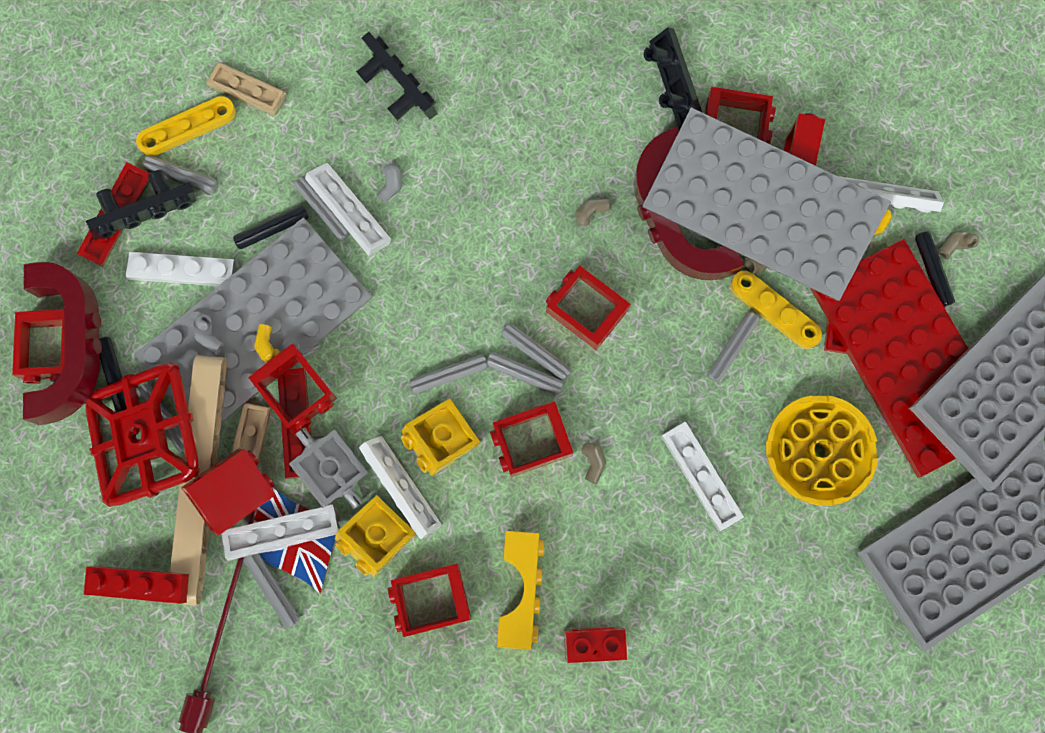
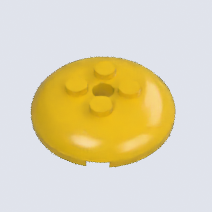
[766,395,878,506]

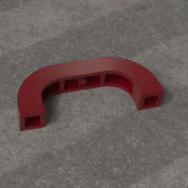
[634,127,744,280]
[23,262,102,426]

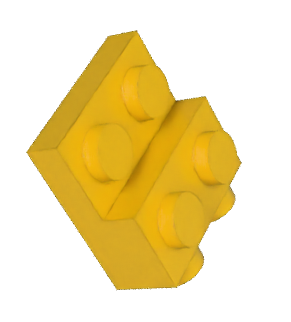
[401,398,481,476]
[335,495,416,577]

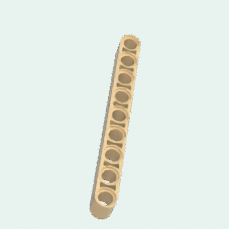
[169,355,227,606]

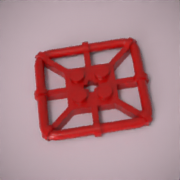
[85,362,200,507]

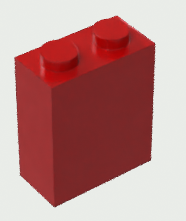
[181,448,275,536]

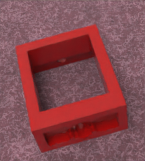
[705,86,776,144]
[783,113,825,166]
[545,266,631,351]
[12,309,65,384]
[248,343,337,433]
[489,401,573,477]
[388,564,472,637]
[564,627,628,663]

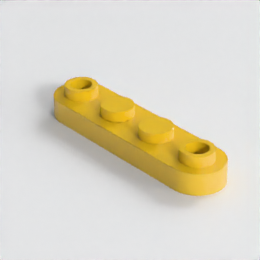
[136,96,236,156]
[730,271,822,349]

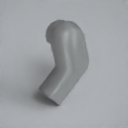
[376,164,402,203]
[194,314,224,354]

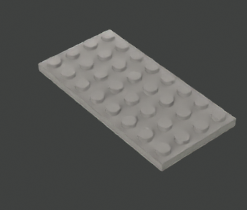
[642,108,891,301]
[135,218,372,424]
[909,272,1045,491]
[856,439,1045,651]

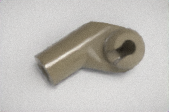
[575,198,609,226]
[937,232,979,259]
[582,442,606,484]

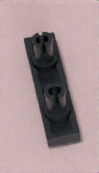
[643,27,703,131]
[356,32,438,121]
[86,170,196,240]

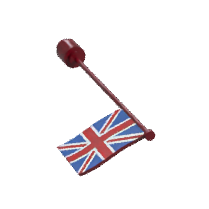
[178,488,336,733]

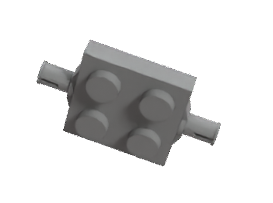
[289,427,368,509]

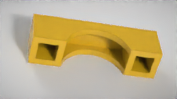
[497,531,544,650]

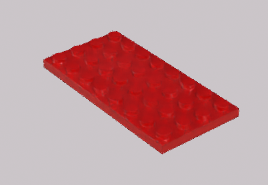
[810,239,968,478]

